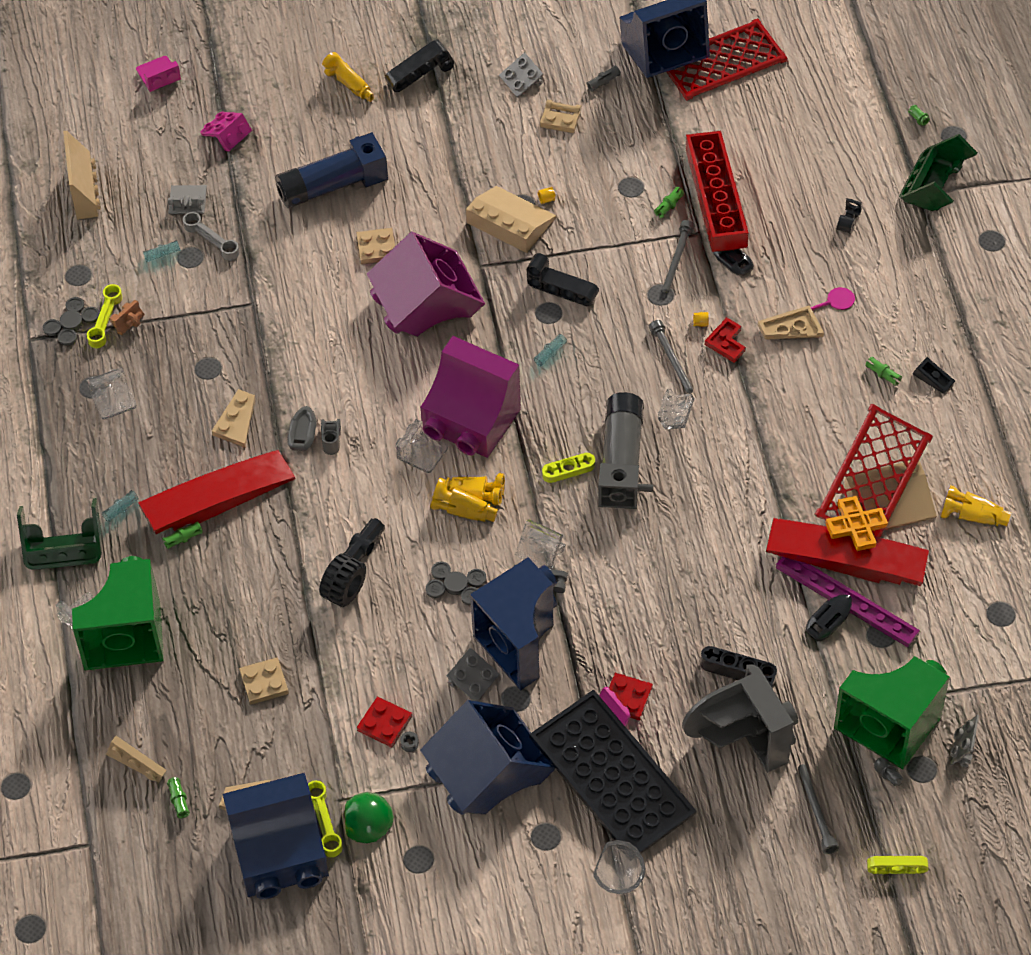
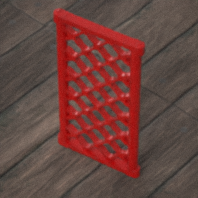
[666,18,788,101]
[814,404,933,537]

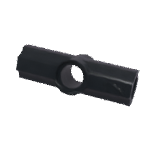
[344,518,385,561]

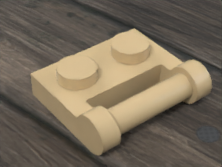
[540,99,582,133]

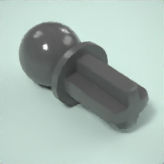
[874,757,903,786]

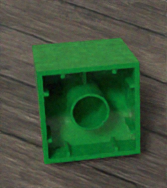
[72,556,164,671]
[834,656,950,770]

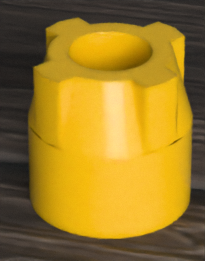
[538,187,556,204]
[693,312,709,327]

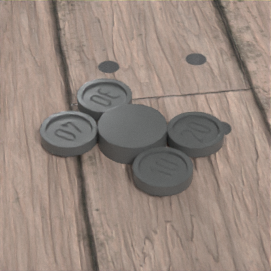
[43,297,100,346]
[426,561,486,606]

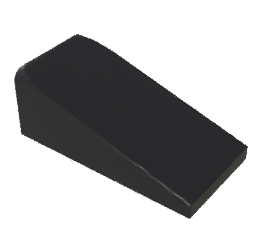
[912,357,955,394]

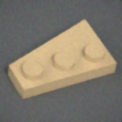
[758,306,824,339]
[212,389,255,448]
[106,736,166,783]

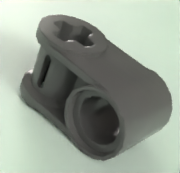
[321,419,341,455]

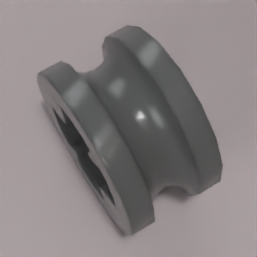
[400,731,419,752]

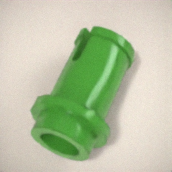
[908,105,930,126]

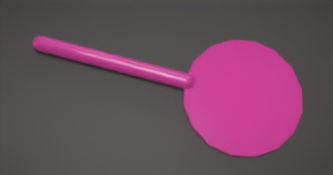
[811,287,855,310]

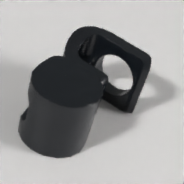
[837,198,862,234]

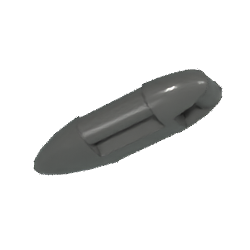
[287,406,317,451]

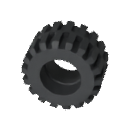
[319,553,367,607]

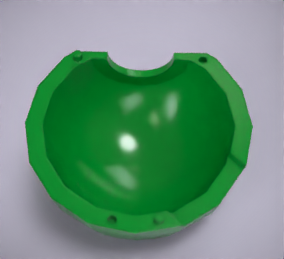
[345,792,394,844]

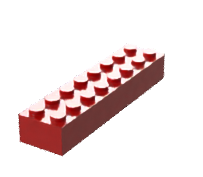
[686,131,749,252]

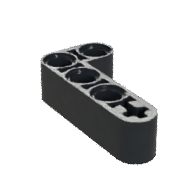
[385,40,455,92]
[526,253,599,306]
[700,646,777,689]

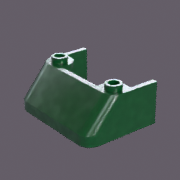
[899,134,978,211]
[17,498,102,570]

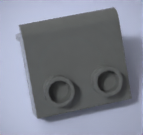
[682,665,798,773]

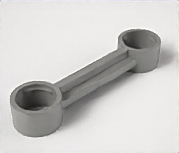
[183,212,240,261]

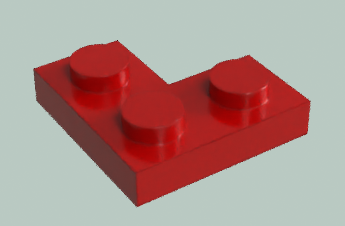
[704,317,746,363]

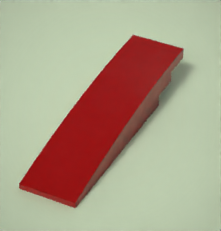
[138,450,296,534]
[766,518,929,586]

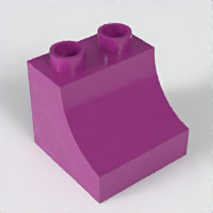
[366,231,485,337]
[420,336,521,458]

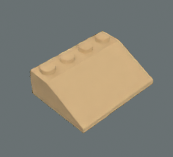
[63,131,101,220]
[466,186,556,253]
[844,461,937,531]

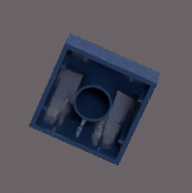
[619,0,710,78]
[470,557,557,691]
[420,700,555,815]
[223,772,329,899]

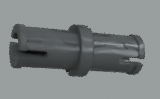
[586,65,621,92]

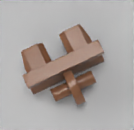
[109,300,145,335]

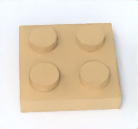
[356,228,395,264]
[239,657,289,705]

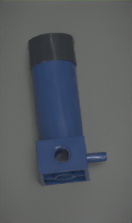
[275,132,388,209]

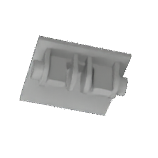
[499,52,544,97]
[168,185,207,214]
[446,647,500,701]
[950,715,979,767]

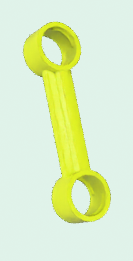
[87,284,123,348]
[308,780,343,857]

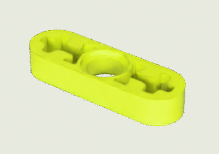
[542,453,595,483]
[867,856,929,874]

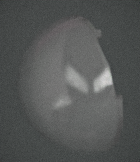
[593,840,646,894]

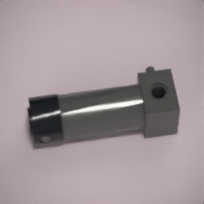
[598,392,654,509]

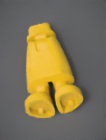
[322,52,374,102]
[446,473,505,506]
[430,478,498,522]
[940,485,1011,526]

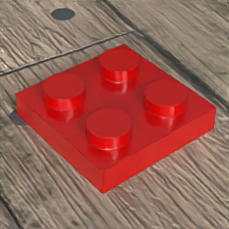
[609,672,653,721]
[357,696,412,748]

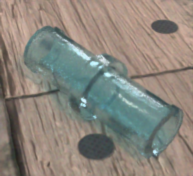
[143,240,181,263]
[533,334,567,366]
[102,490,139,522]

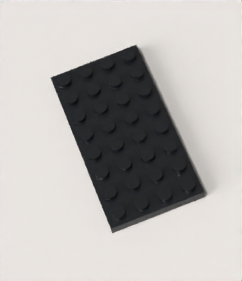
[529,689,697,860]

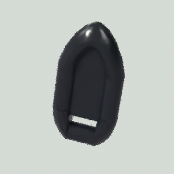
[713,249,754,276]
[806,594,852,641]

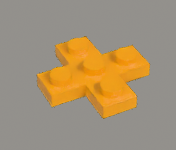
[825,496,888,551]

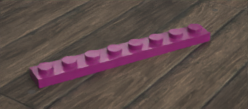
[776,557,920,648]

